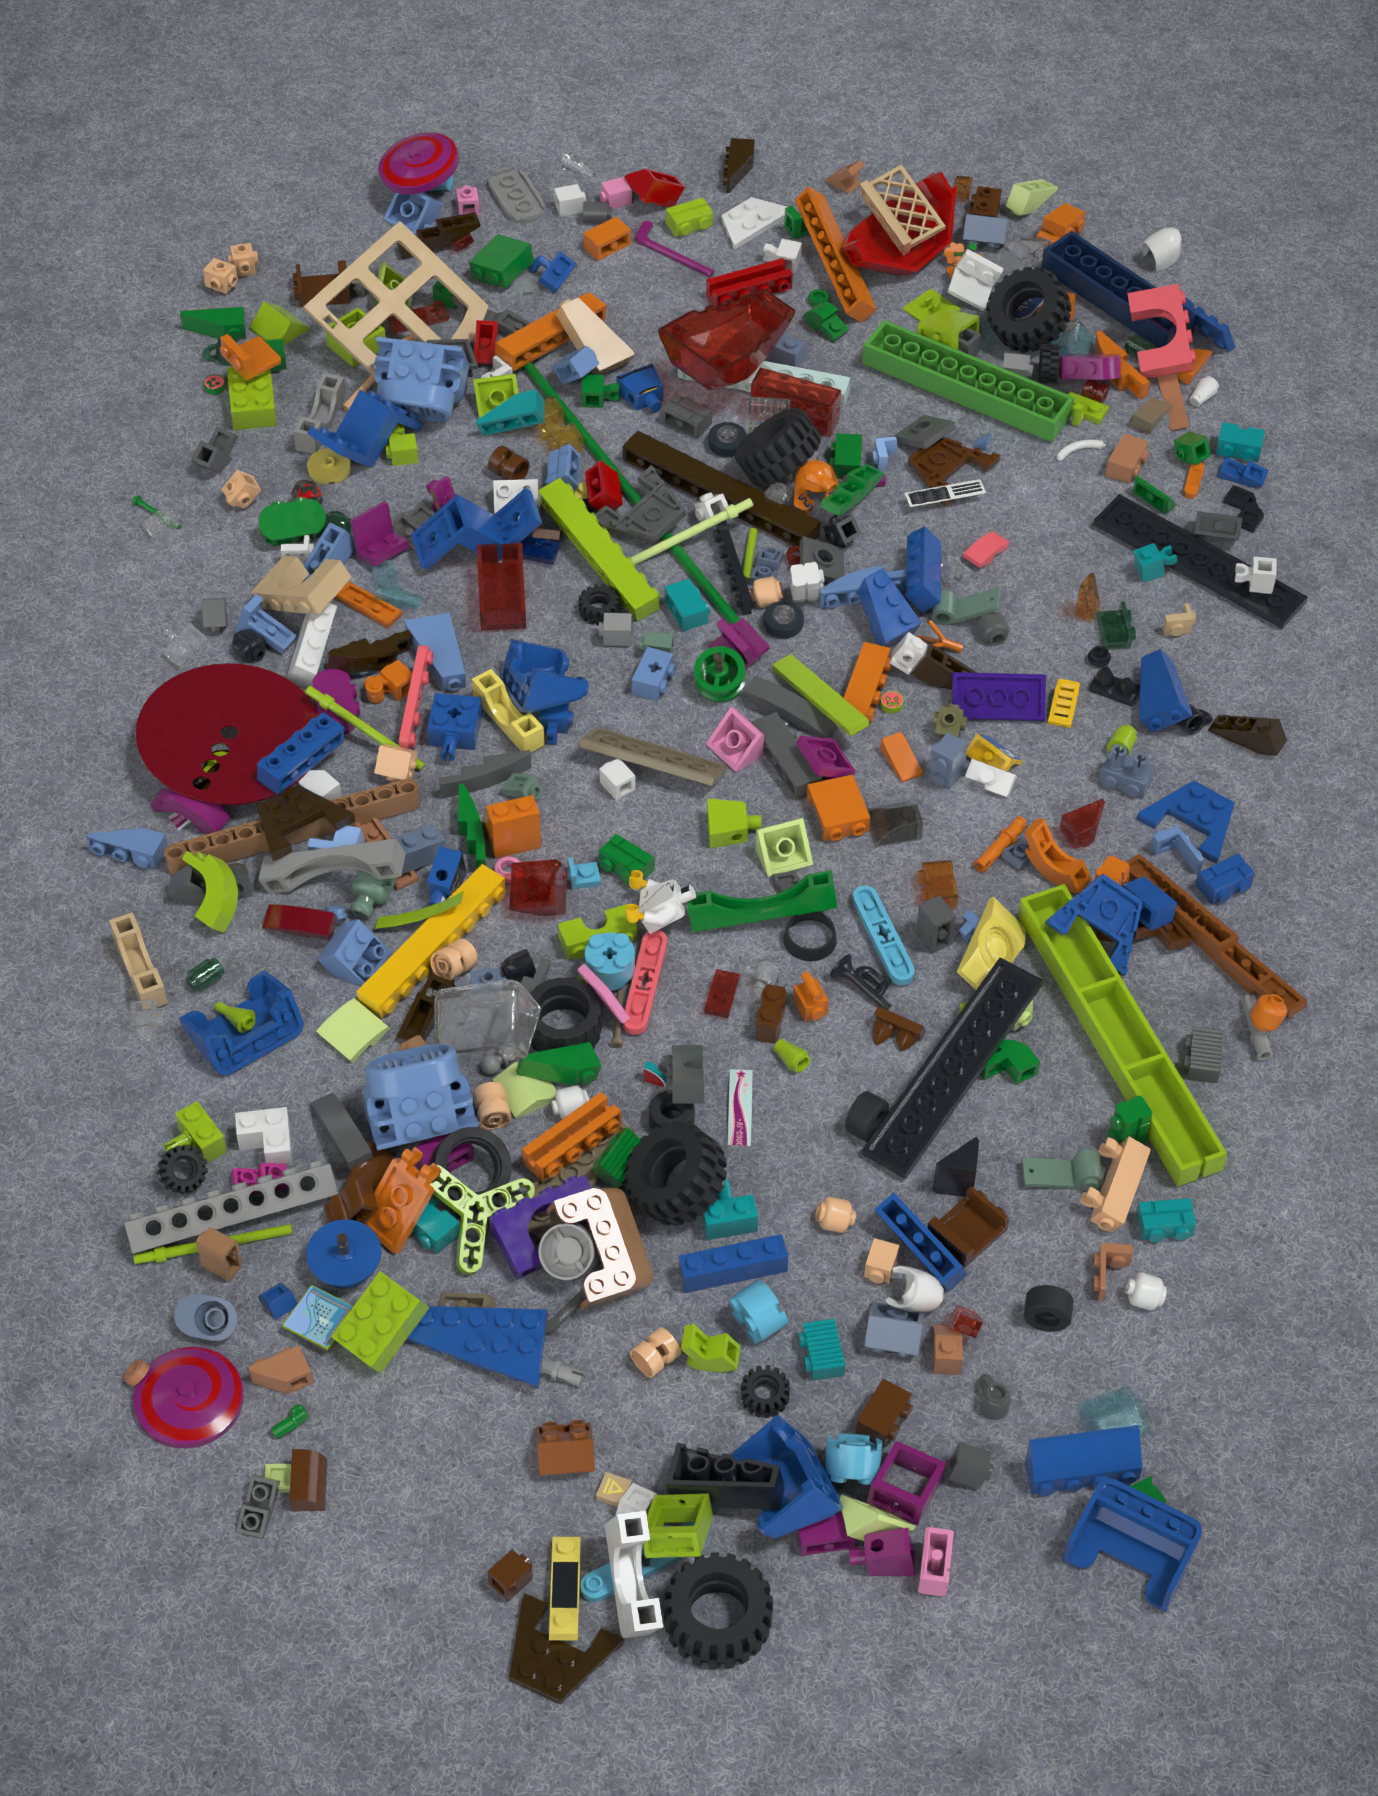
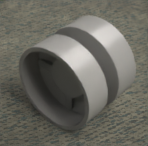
[539,1221,601,1280]

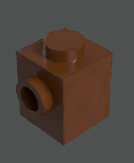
[487,1549,533,1602]

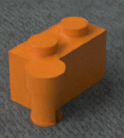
[1036,202,1086,246]

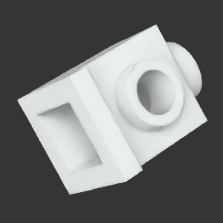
[889,632,927,675]

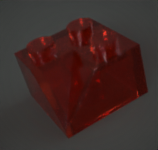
[509,859,568,916]

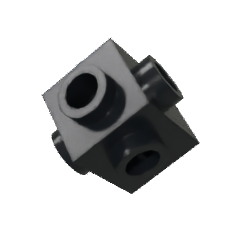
[823,514,862,548]

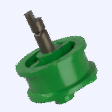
[694,646,746,703]

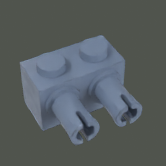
[1099,744,1156,799]

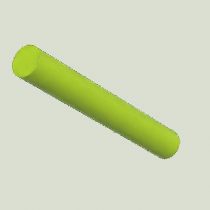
[742,528,758,582]

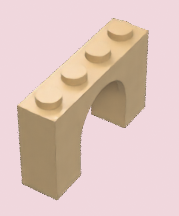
[251,556,352,615]

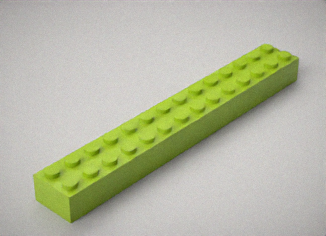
[1018,884,1227,1187]

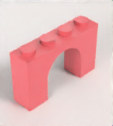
[1128,284,1196,379]

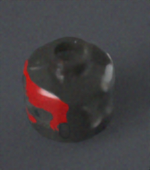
[291,479,324,505]

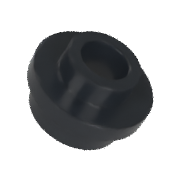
[1088,646,1111,667]

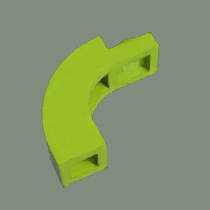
[182,851,238,933]

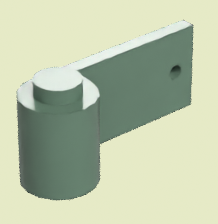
[932,587,1001,625]
[1021,1150,1103,1191]

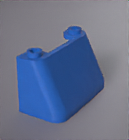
[500,639,589,713]
[179,970,304,1075]
[731,1415,843,1538]

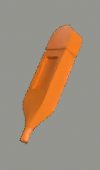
[1183,461,1205,499]

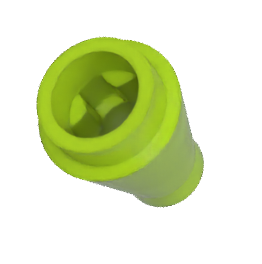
[774,1039,810,1073]

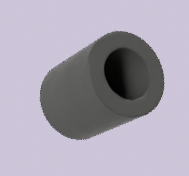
[582,202,612,223]

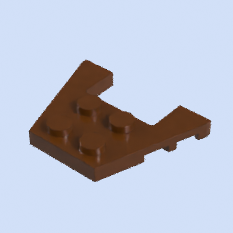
[908,437,1000,507]

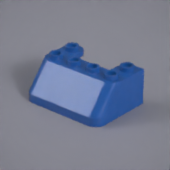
[1063,1478,1202,1612]

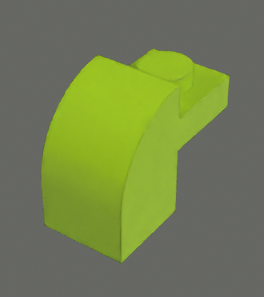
[681,1324,741,1373]

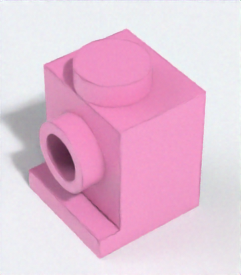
[456,185,480,215]

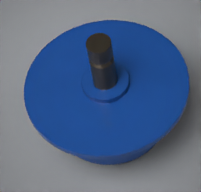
[306,1220,381,1289]

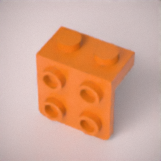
[220,334,281,381]

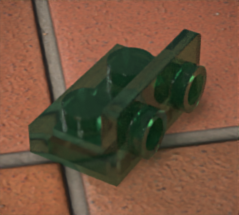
[1096,601,1136,650]

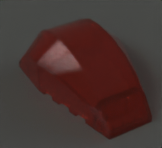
[658,289,795,390]

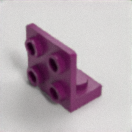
[350,501,409,567]

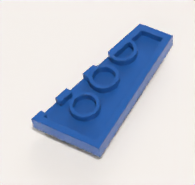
[1182,297,1235,352]

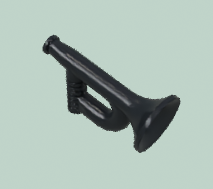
[830,954,892,1010]

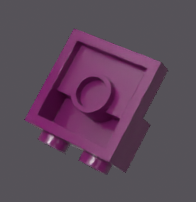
[795,736,856,780]

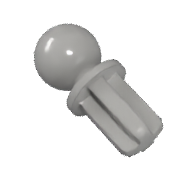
[481,1041,524,1075]

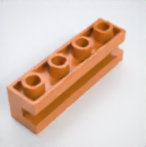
[844,642,892,729]
[522,1092,622,1183]

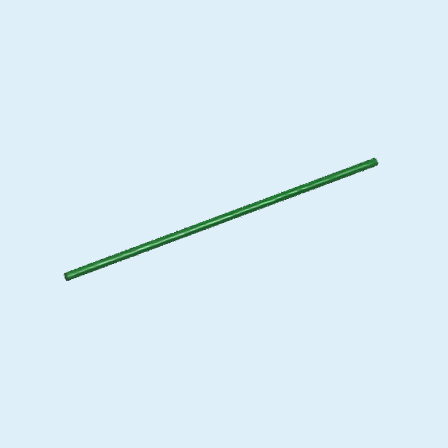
[522,362,740,624]

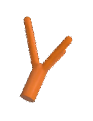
[916,620,963,653]

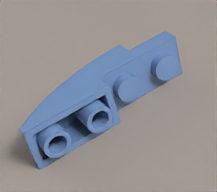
[820,565,906,608]

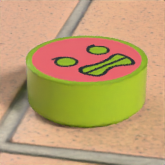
[880,691,904,714]

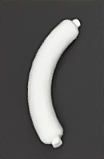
[1056,439,1106,461]

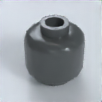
[976,612,1009,646]

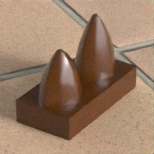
[872,1006,926,1051]

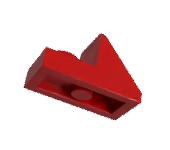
[474,320,499,365]

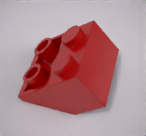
[624,169,685,207]

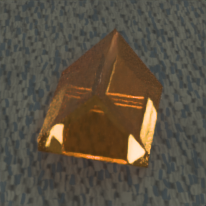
[954,176,973,203]

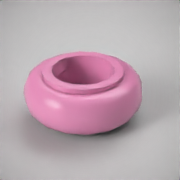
[494,856,524,883]

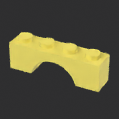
[472,669,544,752]

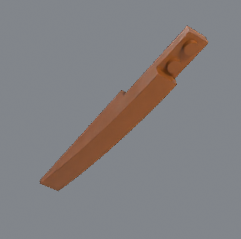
[1126,854,1307,1019]

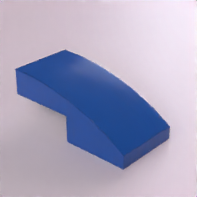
[1217,457,1269,487]

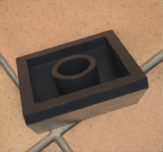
[932,1137,979,1197]

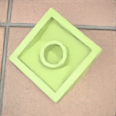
[492,1062,557,1119]

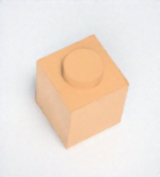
[864,1238,899,1284]

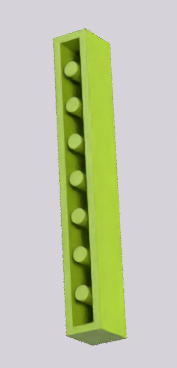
[538,478,660,621]

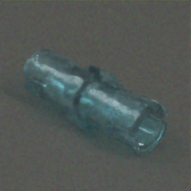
[374,583,422,609]

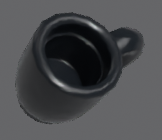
[1176,704,1213,735]
[500,949,536,987]

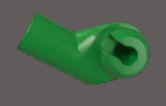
[271,1404,308,1439]

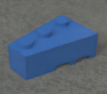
[858,568,922,648]

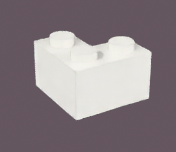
[235,1107,293,1167]

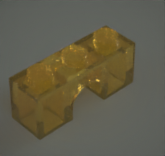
[532,396,583,453]

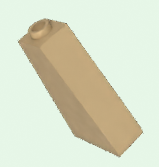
[556,298,635,375]

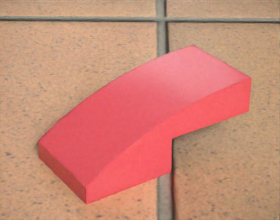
[962,531,1010,568]

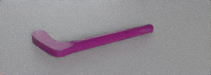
[636,221,715,278]

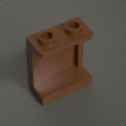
[927,1186,1009,1268]

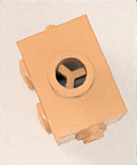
[374,744,418,782]

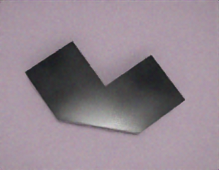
[1223,485,1264,533]

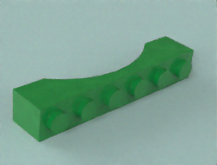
[687,870,838,932]

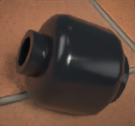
[232,629,266,663]

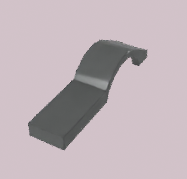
[451,289,530,335]

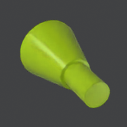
[214,1001,256,1033]

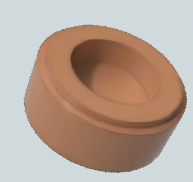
[123,1359,150,1386]

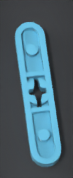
[853,885,915,986]
[580,1522,707,1602]

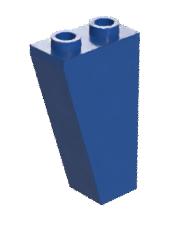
[1140,649,1192,732]

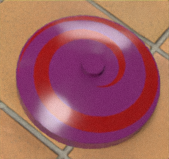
[378,132,459,194]
[133,1347,244,1448]

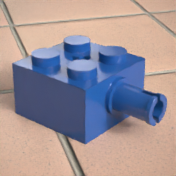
[427,693,482,761]

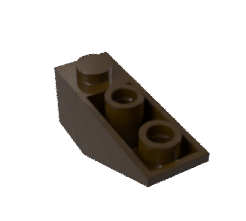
[723,138,755,193]
[1208,715,1287,756]

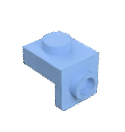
[871,437,897,472]

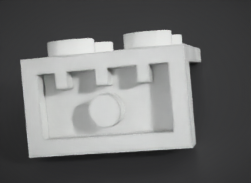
[947,249,1004,311]
[493,479,539,520]

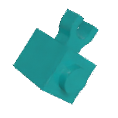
[1133,543,1177,582]

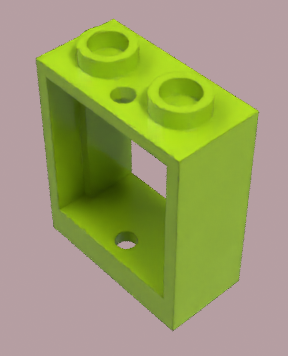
[643,1494,713,1558]

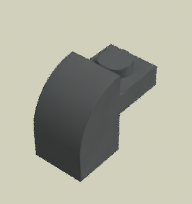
[191,426,238,473]

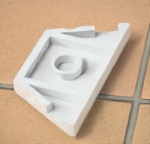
[721,197,786,249]

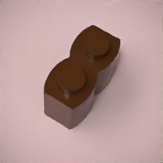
[756,984,786,1044]
[324,1179,379,1223]

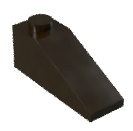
[911,643,977,690]

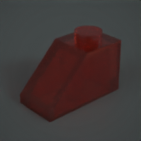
[1059,798,1105,849]

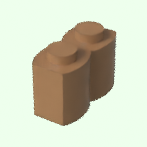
[196,1227,242,1282]

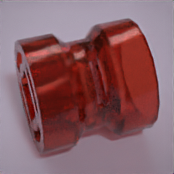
[1081,379,1110,404]

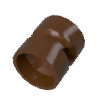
[488,445,530,480]

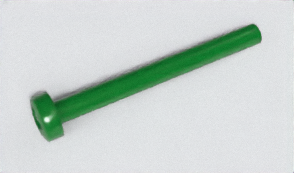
[132,495,182,530]

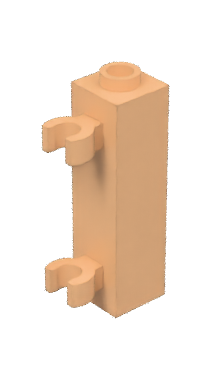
[1079,1137,1151,1233]

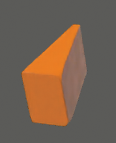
[880,732,923,783]

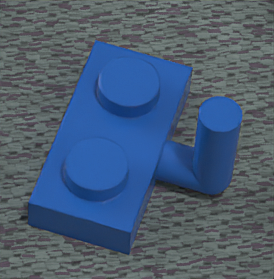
[528,251,576,293]

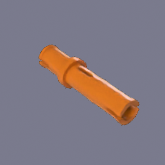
[973,816,1028,873]

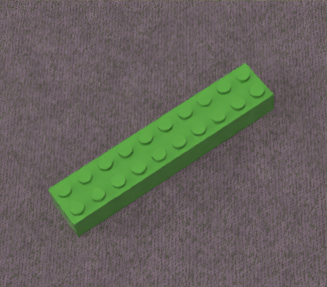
[862,320,1074,442]

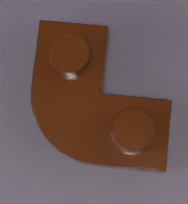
[1133,919,1191,951]

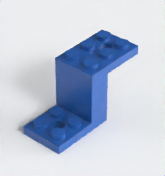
[307,390,424,468]
[411,488,542,570]

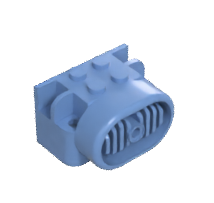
[375,337,469,422]
[362,1044,479,1150]

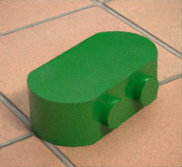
[259,497,326,546]

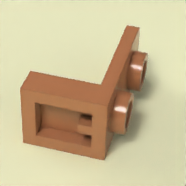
[1093,1243,1133,1301]

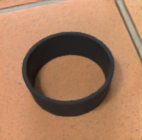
[783,912,837,961]

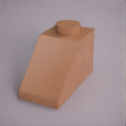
[932,1324,963,1375]

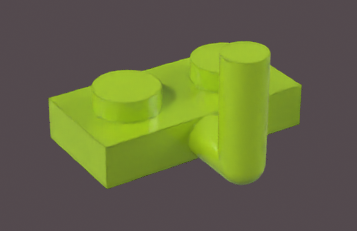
[1068,391,1109,426]

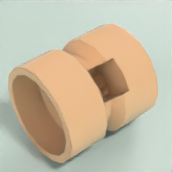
[430,939,478,981]
[472,1082,512,1130]
[630,1327,681,1378]

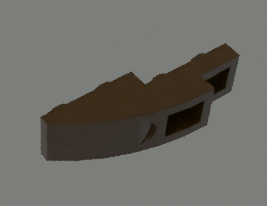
[323,630,413,673]

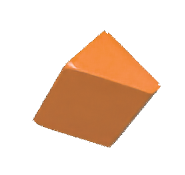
[1177,348,1212,385]

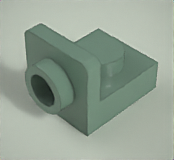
[501,773,544,802]

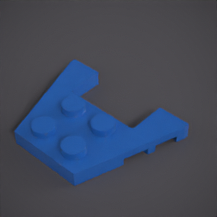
[1137,780,1235,863]
[1045,874,1143,976]

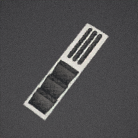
[904,479,986,507]

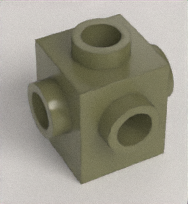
[932,704,967,738]

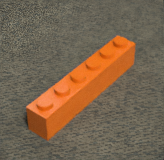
[495,292,607,372]

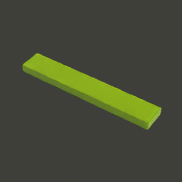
[772,654,869,736]

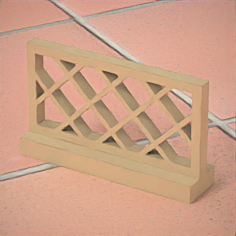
[860,165,946,256]

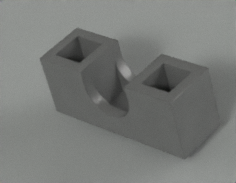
[667,1045,704,1103]

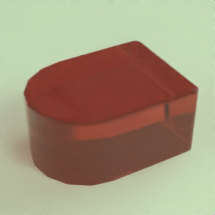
[949,1305,983,1338]

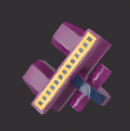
[426,476,457,512]

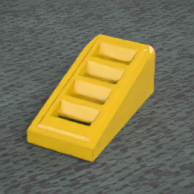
[1048,679,1080,728]

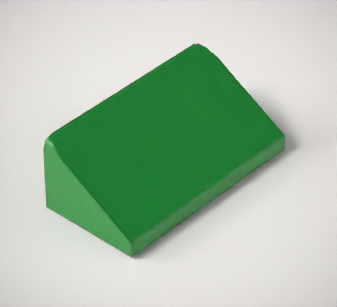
[1133,476,1176,514]

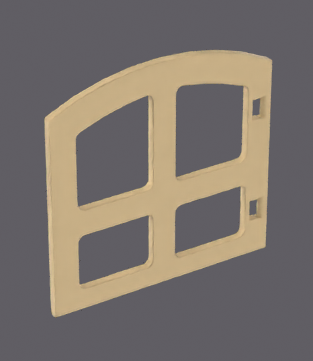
[303,221,488,377]

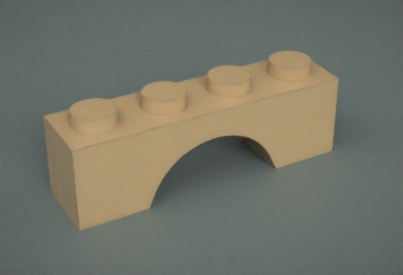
[109,912,168,1012]

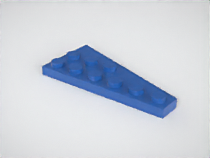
[406,1306,548,1389]

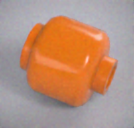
[1250,994,1288,1032]

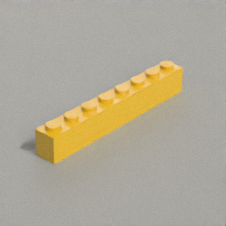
[356,864,506,1019]

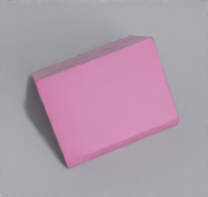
[706,706,764,772]

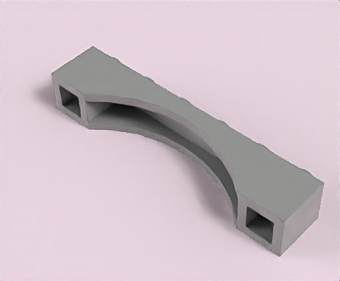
[258,839,406,894]

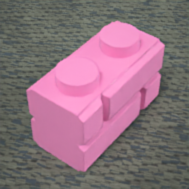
[918,1527,954,1597]

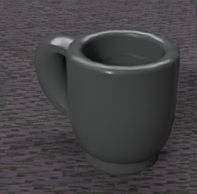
[979,1374,1011,1420]

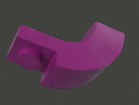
[150,788,230,834]

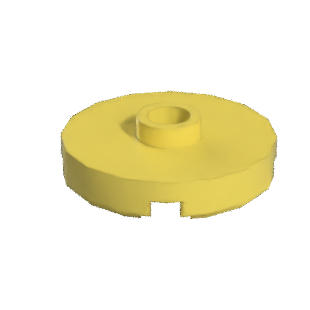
[307,448,351,484]

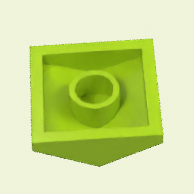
[473,374,519,418]

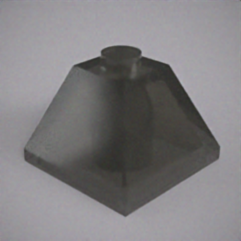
[867,801,923,848]

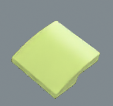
[316,998,390,1063]

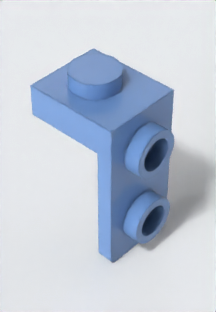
[1150,825,1203,874]

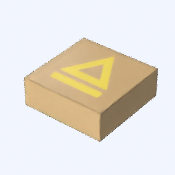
[596,1472,632,1507]

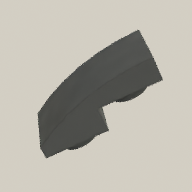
[236,1475,280,1538]

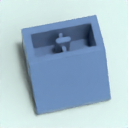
[317,919,391,986]

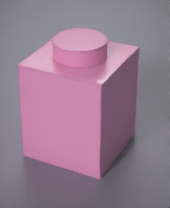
[599,177,632,209]

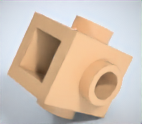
[227,243,259,277]
[203,258,238,294]
[222,470,261,509]

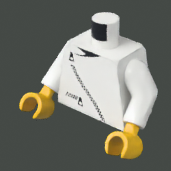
[625,870,696,934]

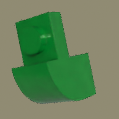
[980,1040,1040,1085]

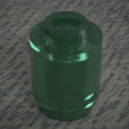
[1125,334,1157,359]
[186,957,225,992]

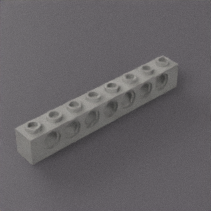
[123,1160,338,1253]

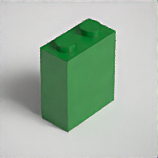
[469,234,534,289]

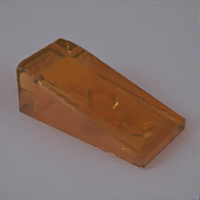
[1075,573,1100,622]

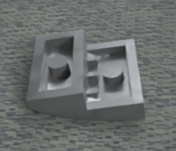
[392,502,436,552]

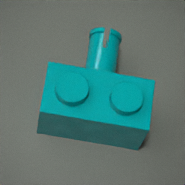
[701,1179,759,1241]

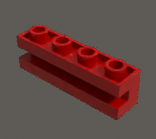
[706,258,793,310]

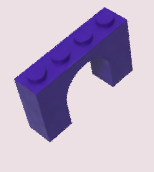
[488,1175,592,1280]

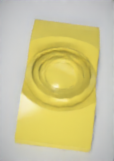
[957,897,1026,990]

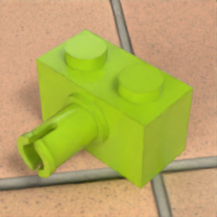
[163,1101,227,1163]

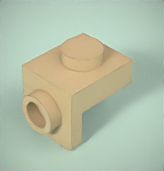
[1162,603,1196,636]

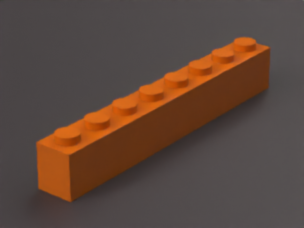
[795,186,877,322]

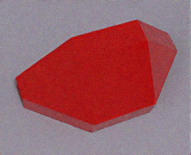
[842,171,957,276]

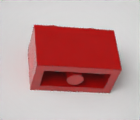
[584,460,623,510]

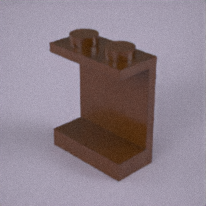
[292,260,350,307]

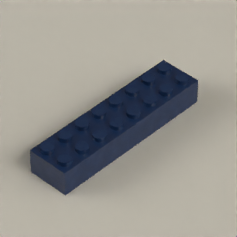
[1041,231,1197,348]

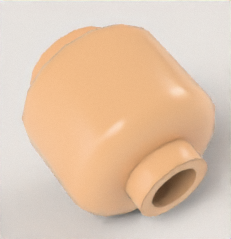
[749,576,784,608]
[815,1197,856,1233]

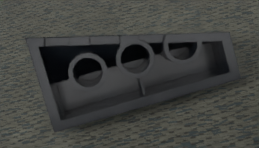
[666,1442,785,1510]

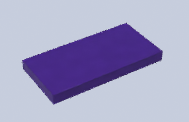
[952,672,1046,722]

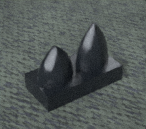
[1089,666,1140,707]

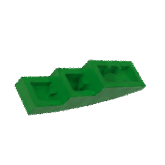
[820,464,885,516]
[458,784,486,869]

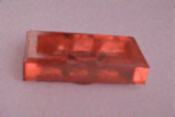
[704,969,740,1019]

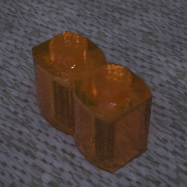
[918,860,958,909]

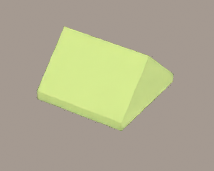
[755,818,813,877]
[840,1495,915,1541]

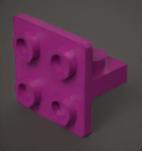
[708,618,770,669]

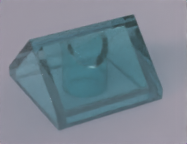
[1049,319,1095,356]

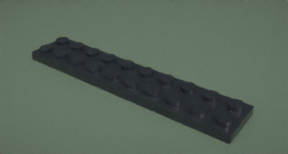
[1094,494,1308,629]
[862,957,1043,1179]

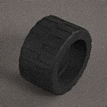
[525,977,601,1052]

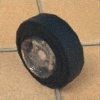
[708,422,746,457]
[763,601,804,638]

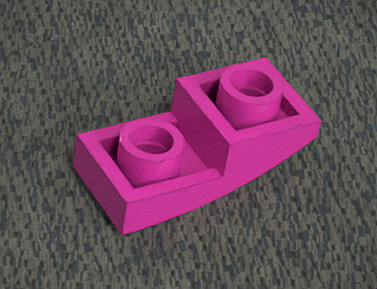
[230,1163,288,1195]

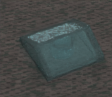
[1078,1386,1151,1437]

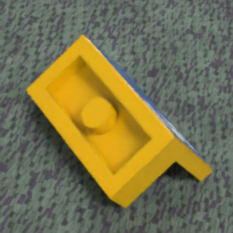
[966,733,1023,772]

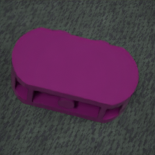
[1059,354,1121,380]
[312,669,361,735]

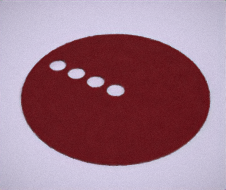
[136,663,319,805]

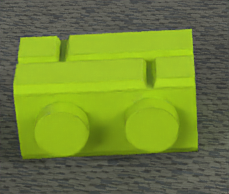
[665,197,713,237]

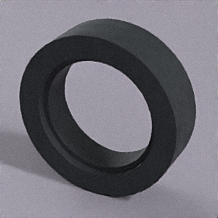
[430,1127,512,1208]

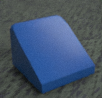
[259,1283,297,1320]

